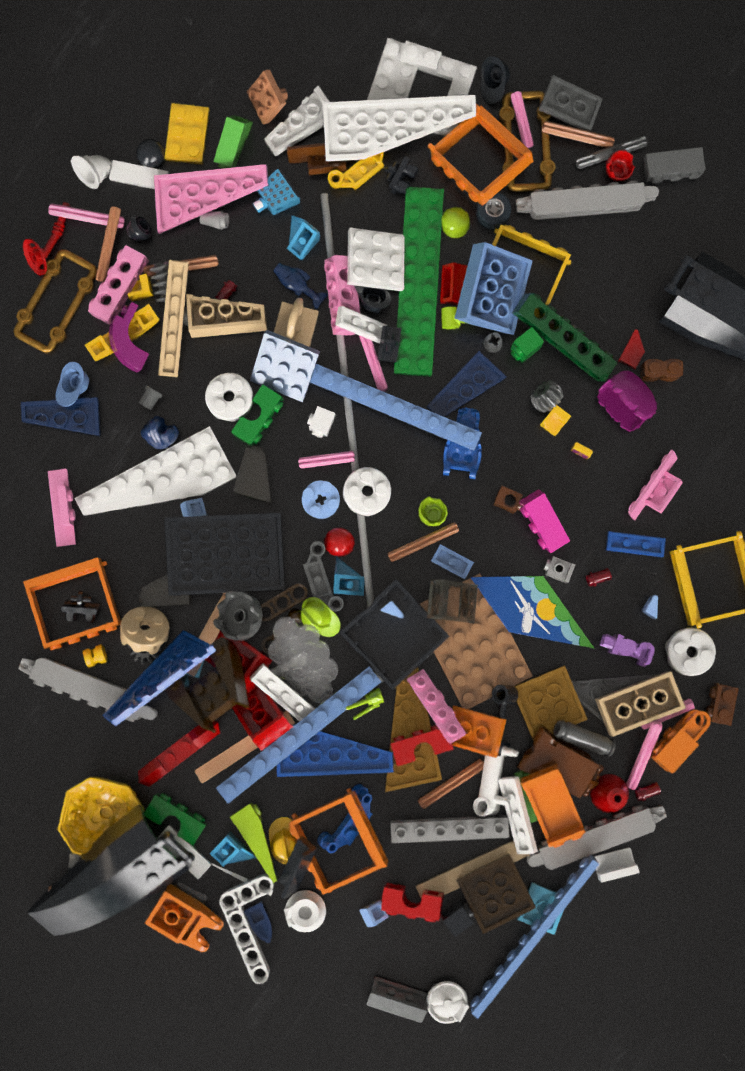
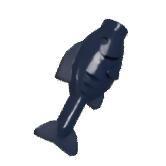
[273,263,328,310]

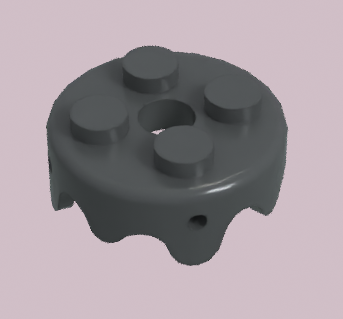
[213,591,263,641]

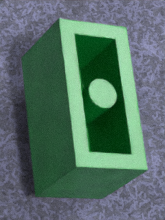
[510,327,544,363]

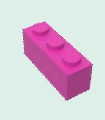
[519,489,570,553]

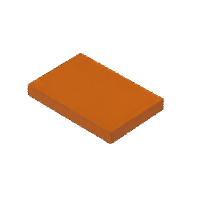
[452,705,506,758]

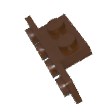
[287,143,347,175]

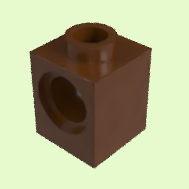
[493,486,523,514]

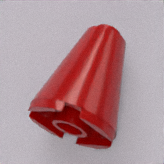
[590,774,629,813]

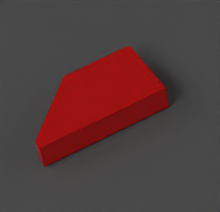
[618,329,645,369]

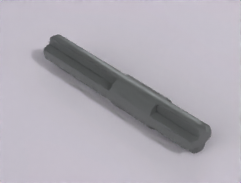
[575,136,647,169]

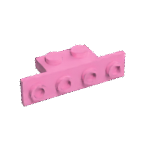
[628,450,683,520]
[48,469,76,547]
[407,669,466,745]

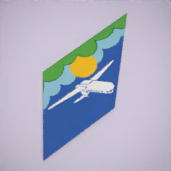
[470,576,595,649]

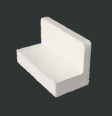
[594,847,639,882]

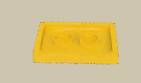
[165,103,210,165]

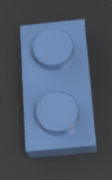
[431,544,474,580]

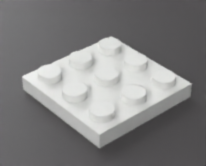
[347,228,404,291]

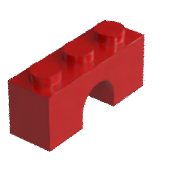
[390,725,453,767]
[381,883,444,922]

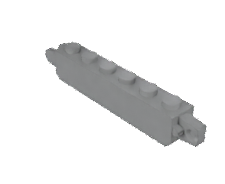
[516,181,659,220]
[18,657,158,722]
[526,804,667,870]

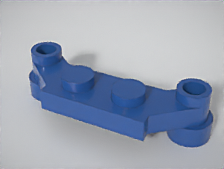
[317,784,372,853]

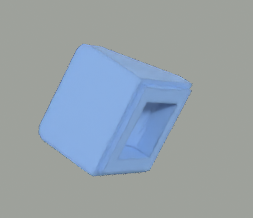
[180,498,207,517]
[641,595,658,619]
[380,601,404,619]
[359,899,389,927]

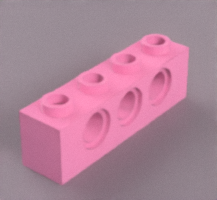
[88,245,149,325]
[324,255,360,335]

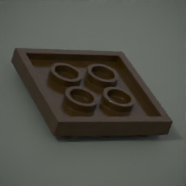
[457,853,536,934]

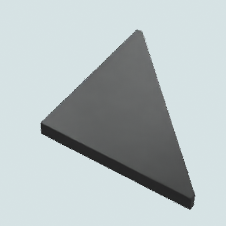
[572,674,658,723]

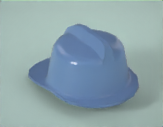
[56,362,89,407]

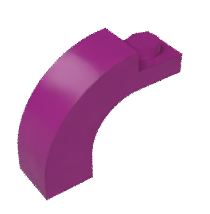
[109,302,149,372]

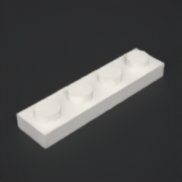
[250,664,316,721]
[498,776,538,854]

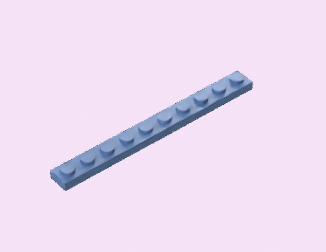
[310,364,482,451]
[216,667,381,803]
[470,854,599,1018]

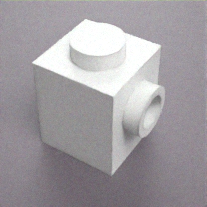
[307,406,336,438]

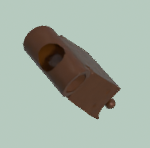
[517,725,604,798]

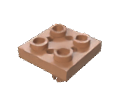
[247,70,288,125]

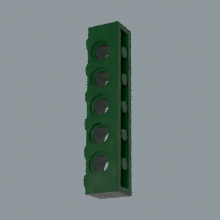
[512,293,617,381]

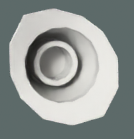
[71,155,112,189]

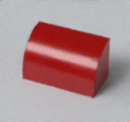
[440,262,468,305]

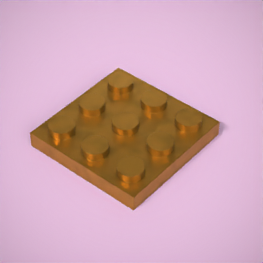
[514,665,588,739]

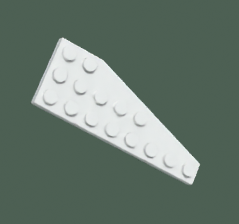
[323,95,476,161]
[74,426,237,516]

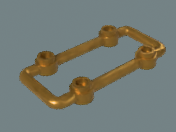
[499,91,555,192]
[14,249,97,353]

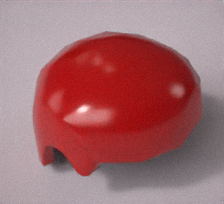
[606,150,635,182]
[324,528,355,557]

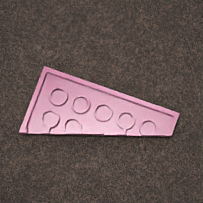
[154,164,268,234]

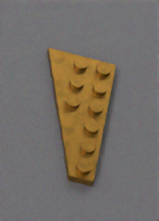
[385,668,442,792]

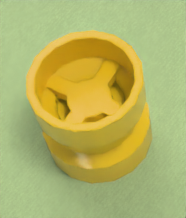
[83,644,108,668]

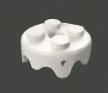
[205,373,254,422]
[343,467,391,516]
[665,628,716,676]

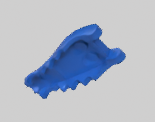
[443,408,482,479]

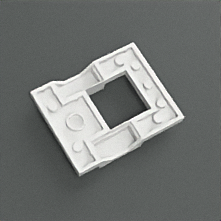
[367,38,477,136]

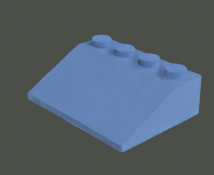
[454,242,532,335]

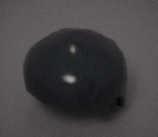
[136,139,165,168]

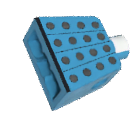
[252,168,300,215]

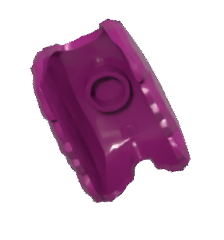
[598,371,657,432]

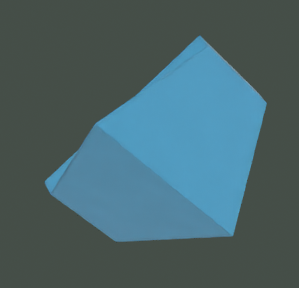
[287,216,320,260]
[334,556,364,596]
[209,831,257,867]

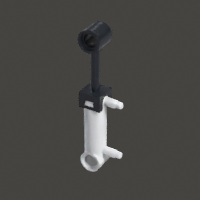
[473,685,519,816]

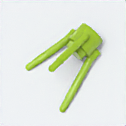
[335,688,384,720]

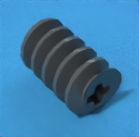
[149,260,169,302]

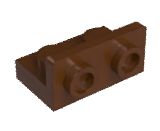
[706,683,739,726]

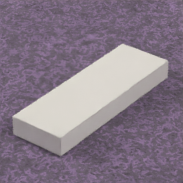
[109,160,169,189]
[335,306,387,344]
[158,825,212,879]

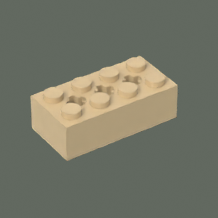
[595,671,686,736]

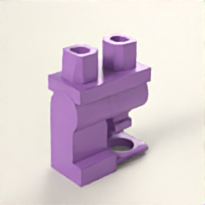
[599,634,655,667]

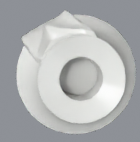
[283,890,326,932]
[427,981,469,1023]

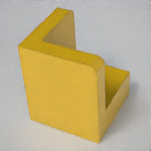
[127,274,154,302]
[540,405,571,436]

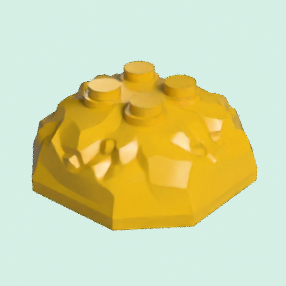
[58,776,144,855]

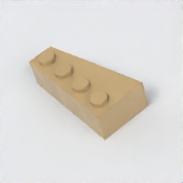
[186,294,267,338]

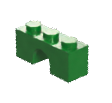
[231,384,284,447]
[144,792,207,845]

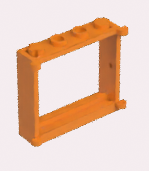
[428,104,533,206]
[23,557,122,651]
[289,788,389,894]

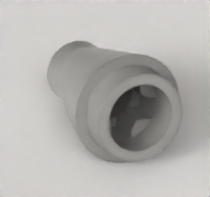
[200,211,229,230]

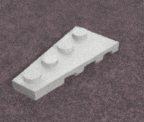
[264,86,329,156]

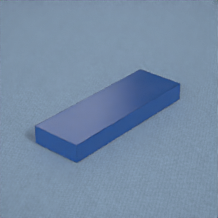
[606,531,666,558]

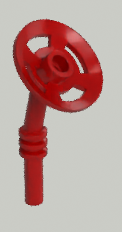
[23,203,70,275]

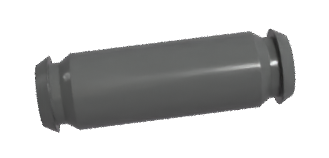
[553,720,616,757]

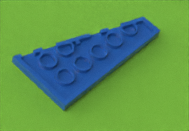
[103,630,216,726]
[277,724,394,777]

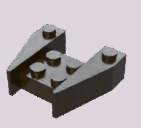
[165,637,249,733]

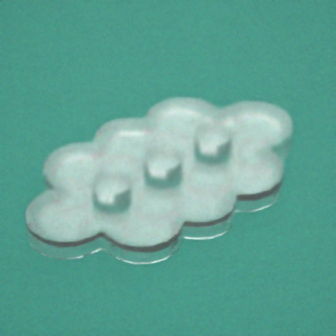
[268,617,338,704]

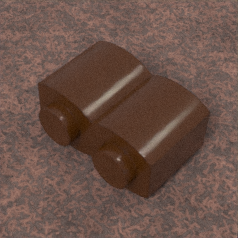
[640,359,683,382]

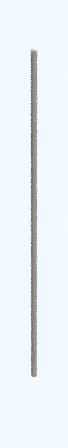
[320,193,384,682]

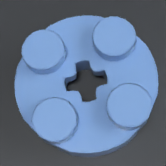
[302,481,340,519]

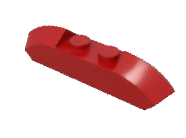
[138,721,220,787]

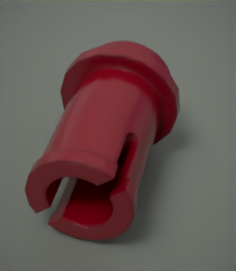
[215,279,238,300]
[586,568,612,587]
[634,782,661,802]

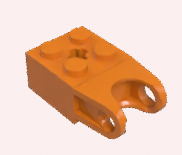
[650,709,711,774]
[145,884,224,952]

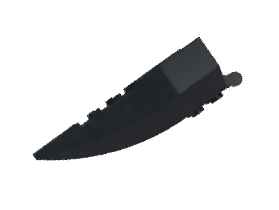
[659,251,745,361]
[28,804,195,936]

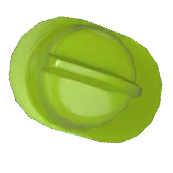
[301,597,341,637]

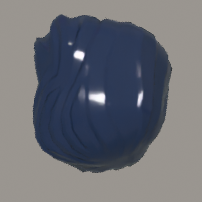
[141,416,179,449]

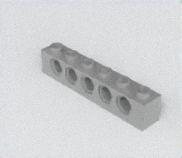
[390,815,509,843]

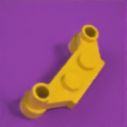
[328,152,384,190]

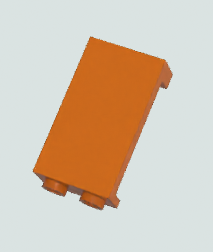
[520,764,586,847]

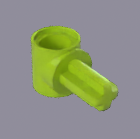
[441,307,465,329]

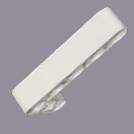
[220,873,274,984]

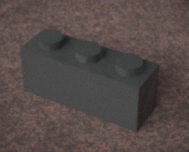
[643,147,705,183]

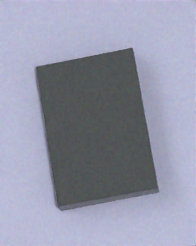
[538,75,603,131]

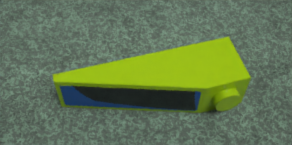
[230,802,278,883]

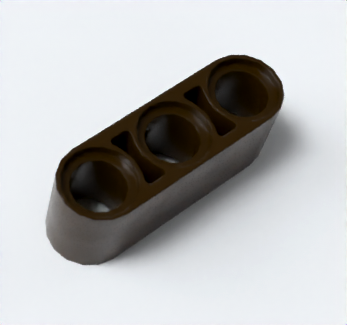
[261,584,308,621]

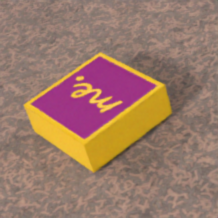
[570,442,593,459]

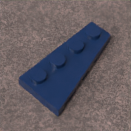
[427,351,507,417]
[21,398,100,436]

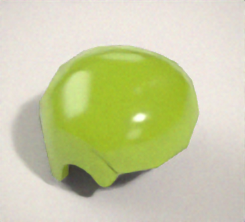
[442,207,470,238]
[418,496,448,526]

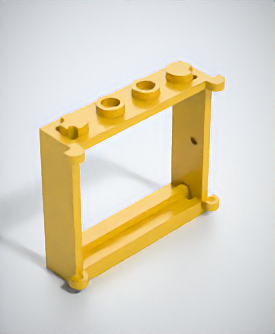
[492,225,572,318]
[670,531,745,629]

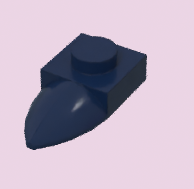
[244,901,272,943]

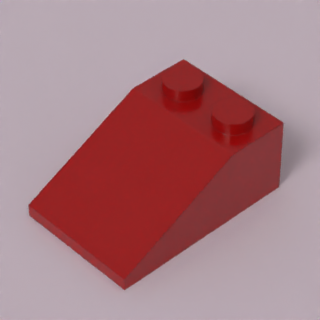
[204,631,273,692]
[232,685,293,750]

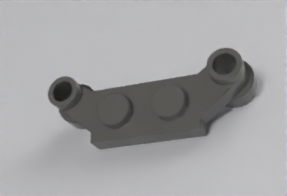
[303,541,344,612]

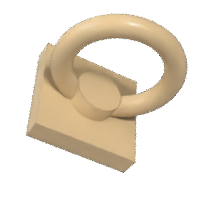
[274,298,319,347]

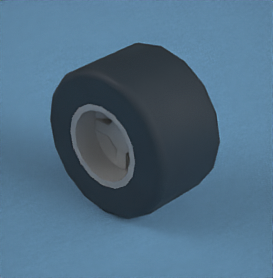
[476,192,511,229]

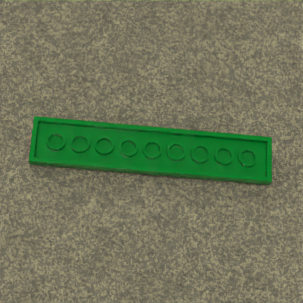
[394,187,444,376]

